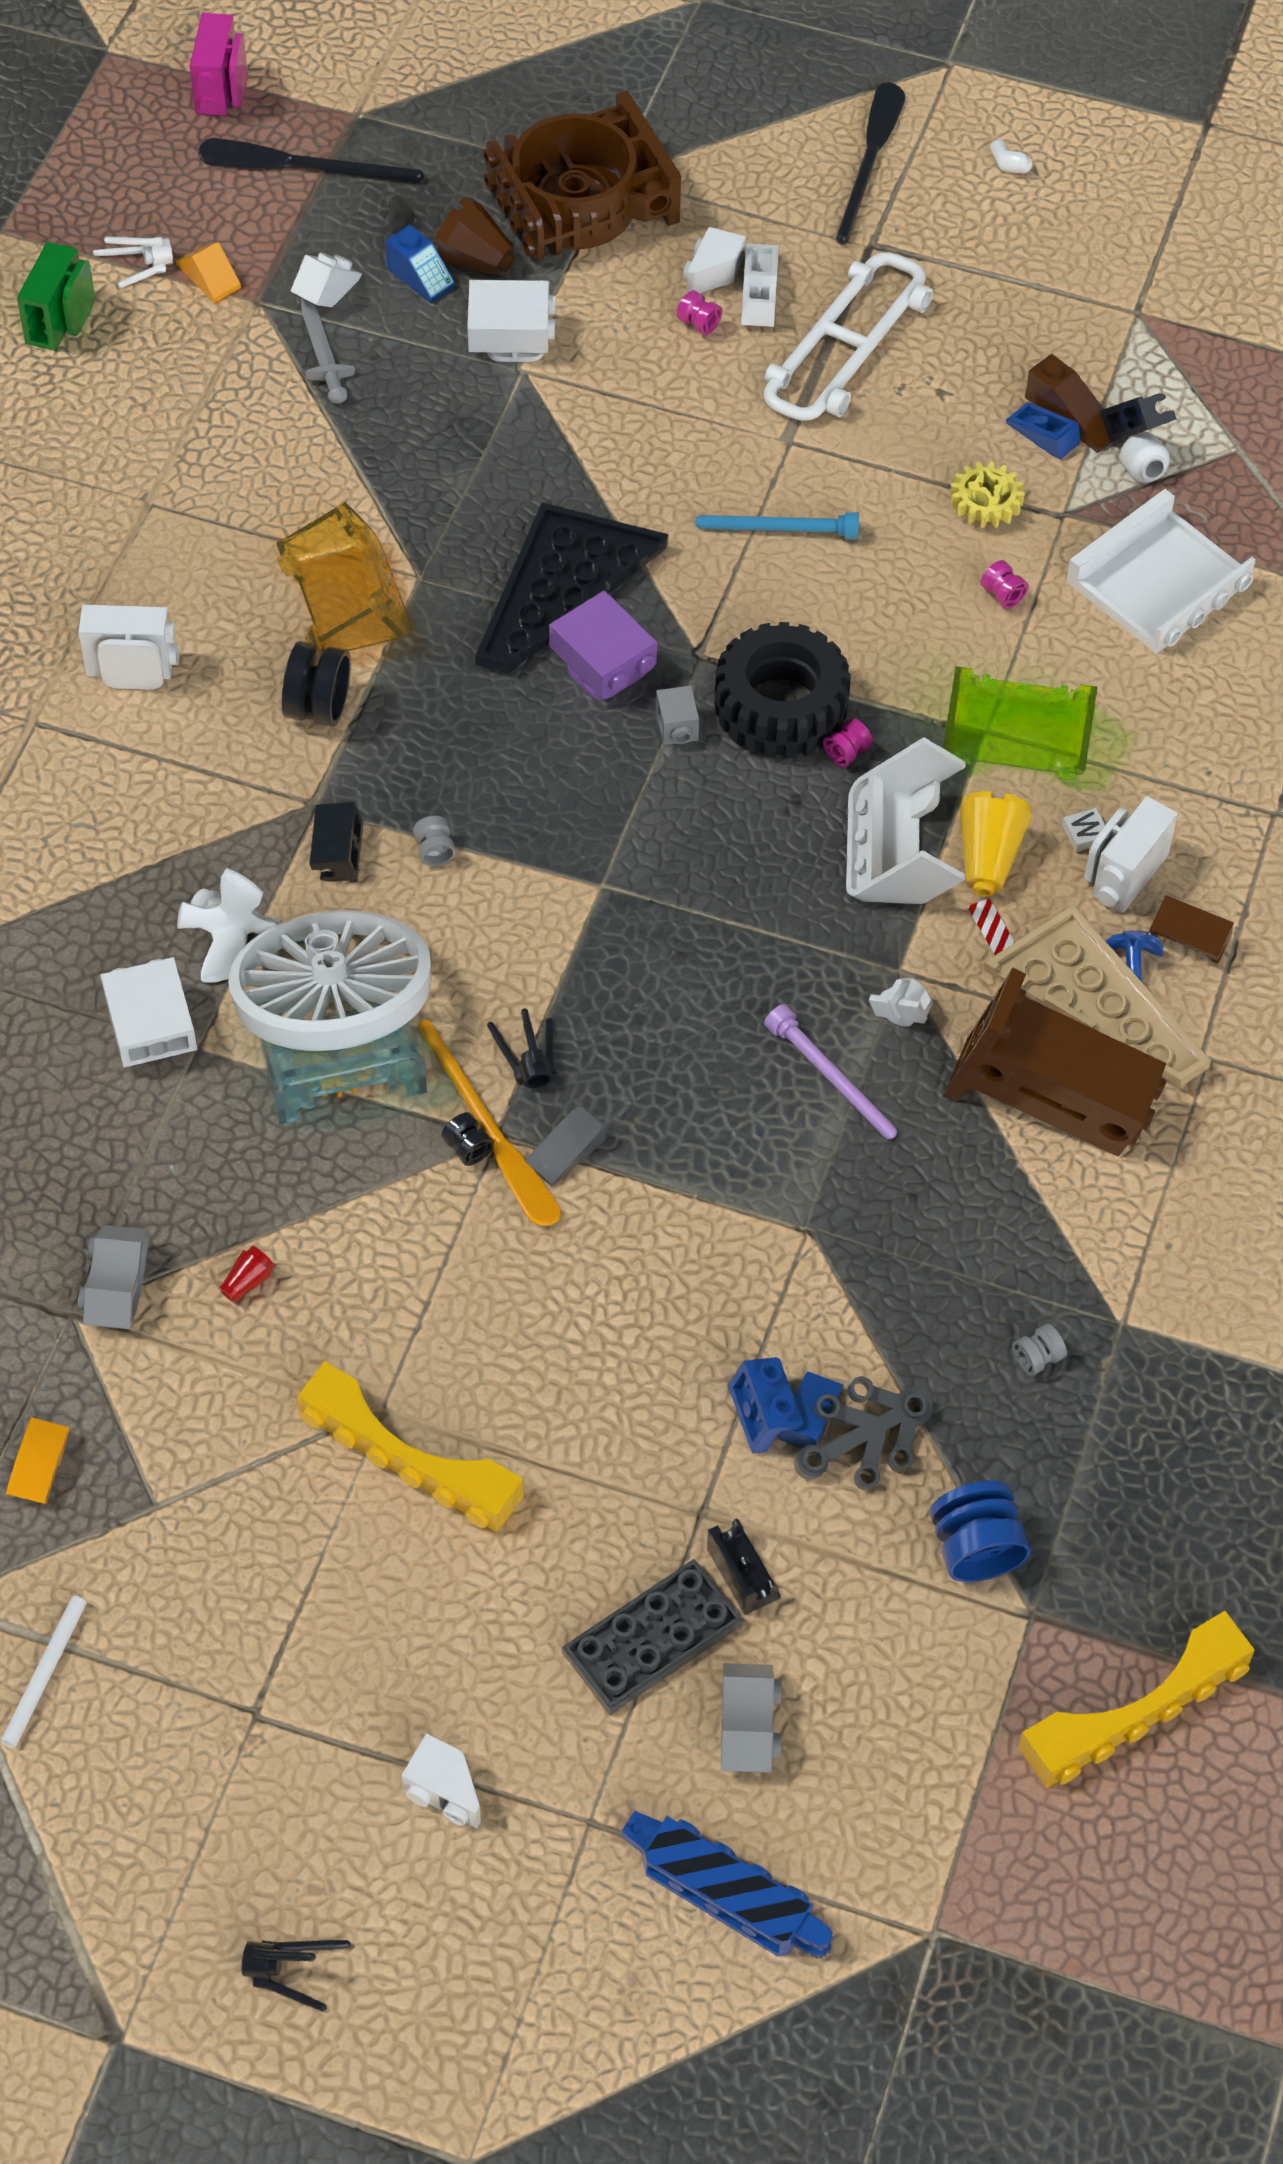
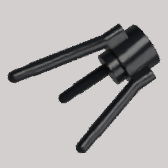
[487,1008,556,1088]
[241,1940,351,2012]

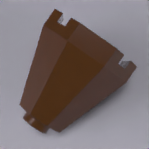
[434,197,515,275]

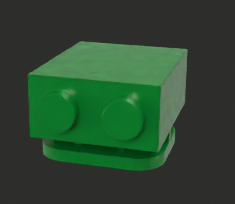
[17,241,95,351]

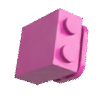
[190,12,247,116]

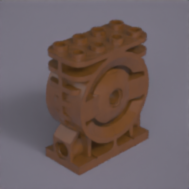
[483,90,681,261]

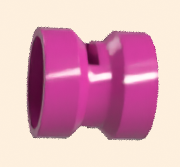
[676,290,722,336]
[980,560,1029,609]
[823,718,873,767]

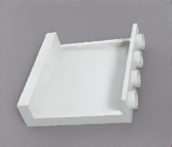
[1066,489,1256,654]

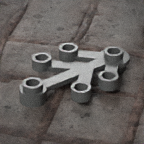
[794,1376,933,1491]

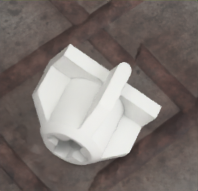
[869,978,933,1027]

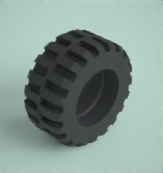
[714,622,851,759]

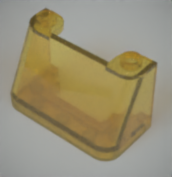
[276,502,413,654]

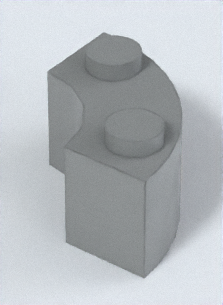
[78,1225,149,1329]
[721,1663,781,1773]

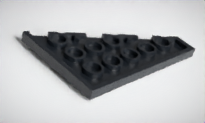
[475,502,669,673]

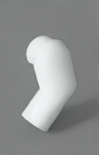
[990,139,1032,174]

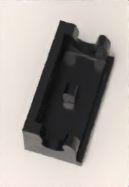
[1100,393,1177,443]
[309,802,364,882]
[707,1519,781,1615]

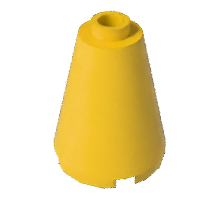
[960,791,1032,897]

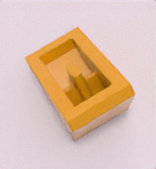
[176,241,241,303]

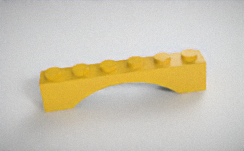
[297,1361,524,1533]
[1018,1611,1255,1788]

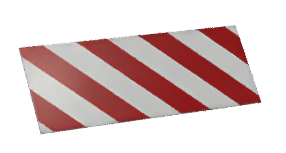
[967,898,1015,955]

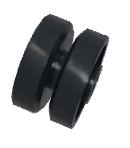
[282,641,351,727]

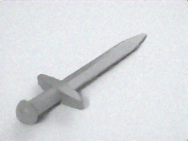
[301,297,355,404]

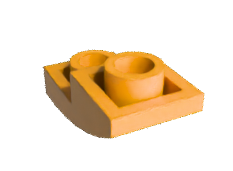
[5,1417,71,1505]

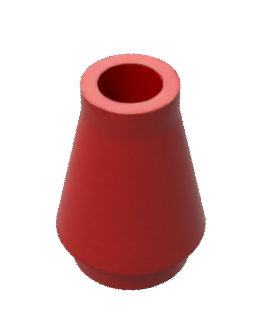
[218,1245,275,1304]

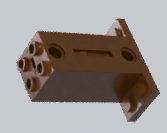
[943,967,1167,1157]

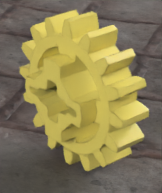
[950,461,1025,528]

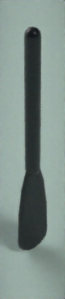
[836,82,905,245]
[198,138,424,182]

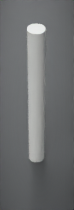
[0,1596,87,1749]

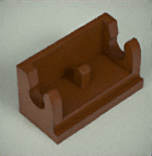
[1149,895,1234,964]

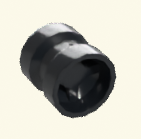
[442,1112,494,1166]

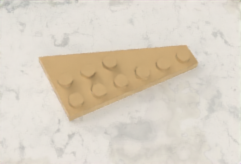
[984,905,1211,1087]

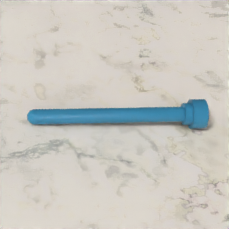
[695,512,859,540]

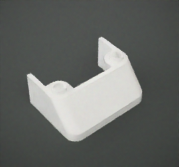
[846,737,965,904]

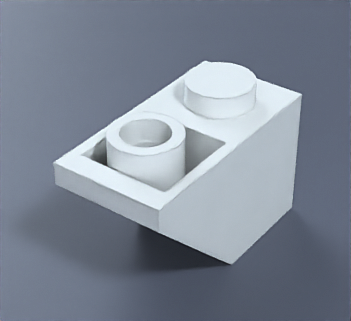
[683,227,746,294]
[291,252,362,307]
[401,1733,481,1829]

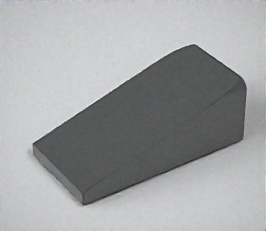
[525,1105,606,1187]

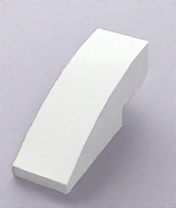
[741,244,779,327]

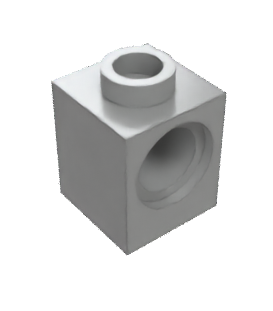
[656,686,699,745]

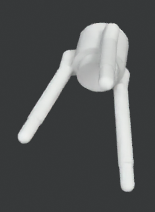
[93,237,173,288]

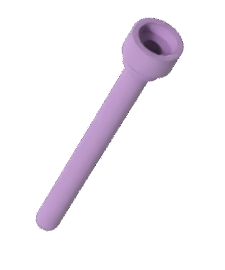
[764,1004,897,1139]

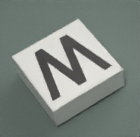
[1062,808,1105,852]

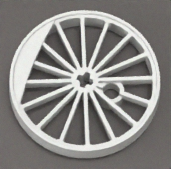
[228,910,431,1051]

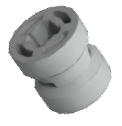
[413,816,456,866]
[1012,1323,1067,1376]

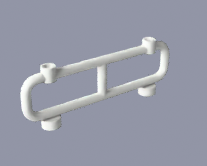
[764,252,933,421]

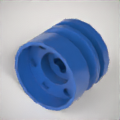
[929,1480,1031,1582]

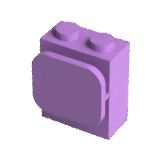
[549,590,657,700]

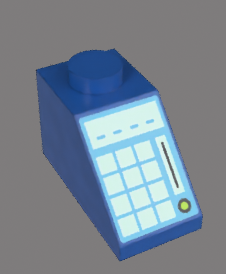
[385,224,455,303]

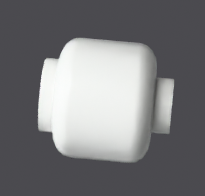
[1120,432,1170,483]

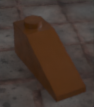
[1025,353,1112,453]

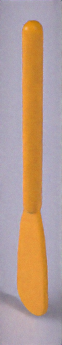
[418,1020,561,1227]

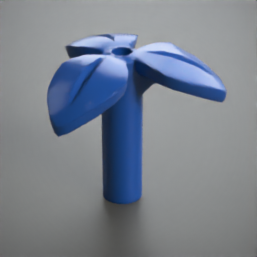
[1106,930,1163,982]

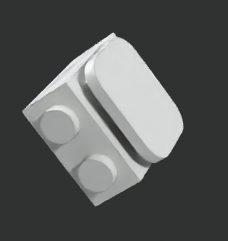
[468,280,556,362]
[78,604,179,690]
[1084,796,1178,913]
[100,957,197,1068]

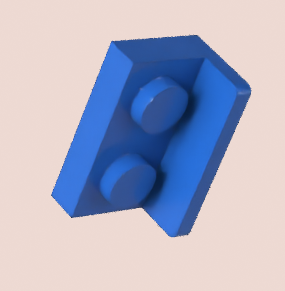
[728,1357,803,1453]

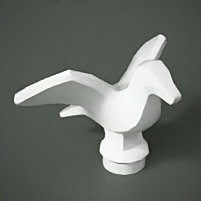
[177,868,281,983]

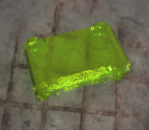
[943,666,1098,781]

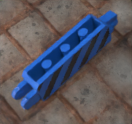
[622,1811,833,1959]

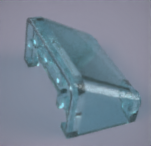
[259,1004,427,1125]

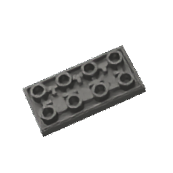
[562,1559,743,1715]

